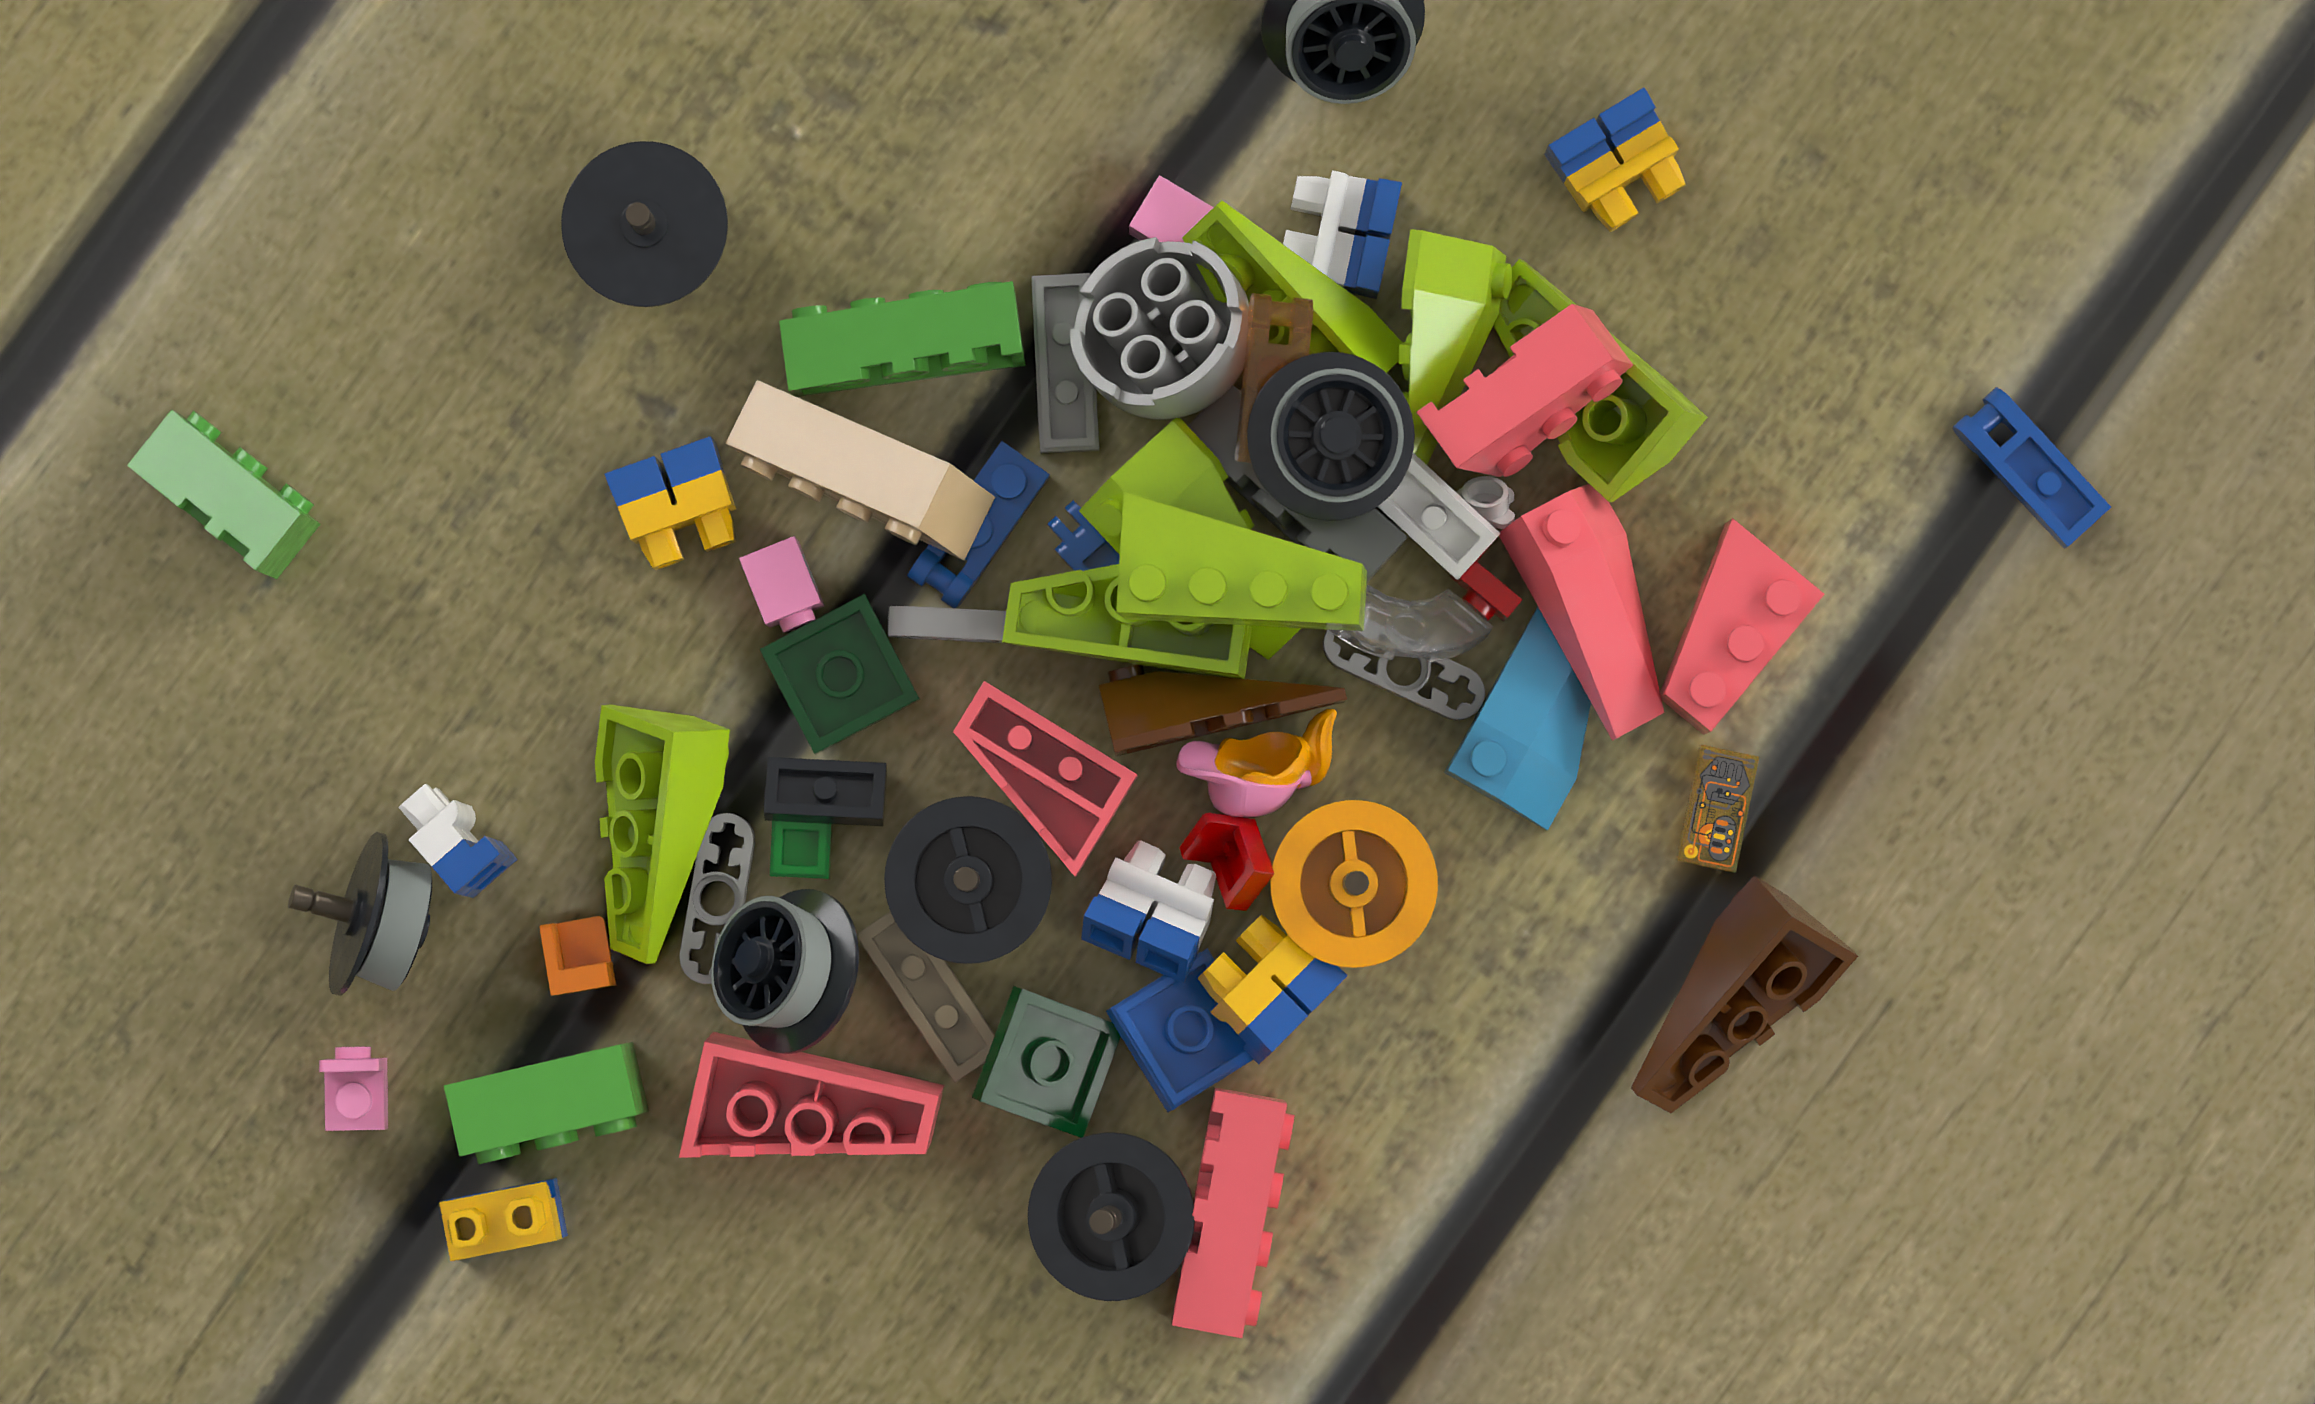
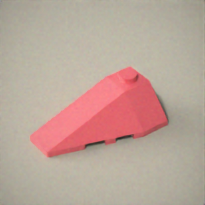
[1499,484,1664,741]

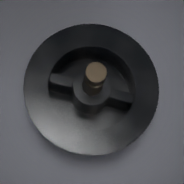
[884,796,1052,964]
[1028,1132,1195,1301]

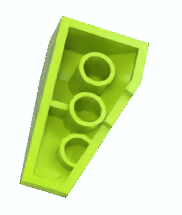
[1182,200,1402,387]
[1399,229,1512,465]
[1493,259,1708,502]

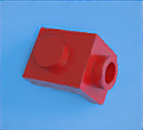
[1449,538,1522,622]
[1179,813,1275,911]

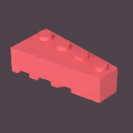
[1171,1087,1295,1338]

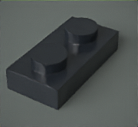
[764,757,887,826]

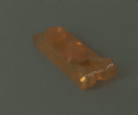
[1235,293,1313,463]

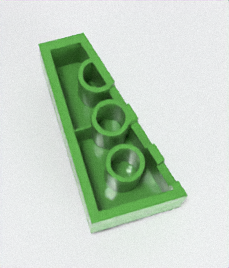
[779,281,1026,397]

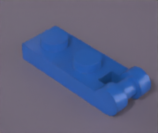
[1953,387,2111,549]
[907,441,1050,609]

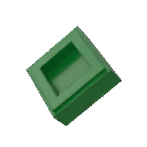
[769,821,833,879]

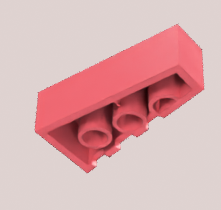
[679,1032,944,1158]

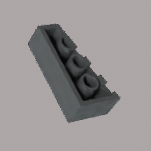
[1188,384,1407,585]

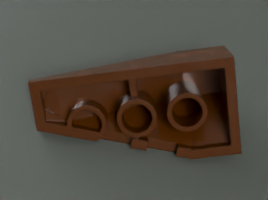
[1099,665,1347,757]
[1631,876,1858,1113]

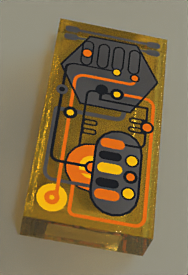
[1676,745,1759,873]

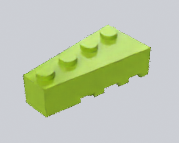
[1116,492,1367,631]

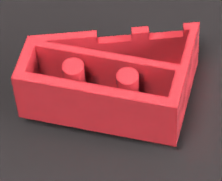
[1416,304,1633,477]

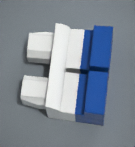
[1283,170,1402,299]
[398,784,518,898]
[1081,841,1216,983]

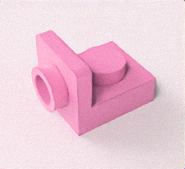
[319,1047,388,1131]

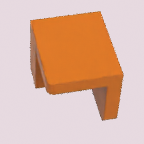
[539,916,616,996]

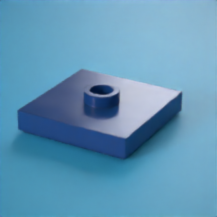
[1106,948,1254,1113]

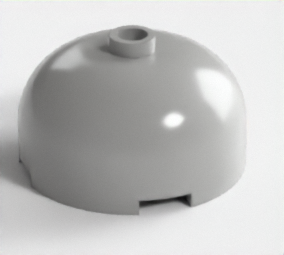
[1070,237,1253,420]

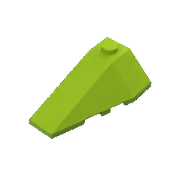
[1079,418,1302,660]
[1002,564,1252,679]
[595,705,730,964]

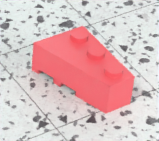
[1660,518,1825,735]
[953,681,1138,877]

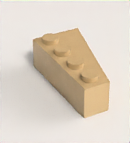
[725,380,995,560]

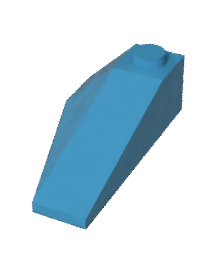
[1444,606,1591,831]

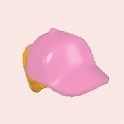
[1176,709,1337,818]

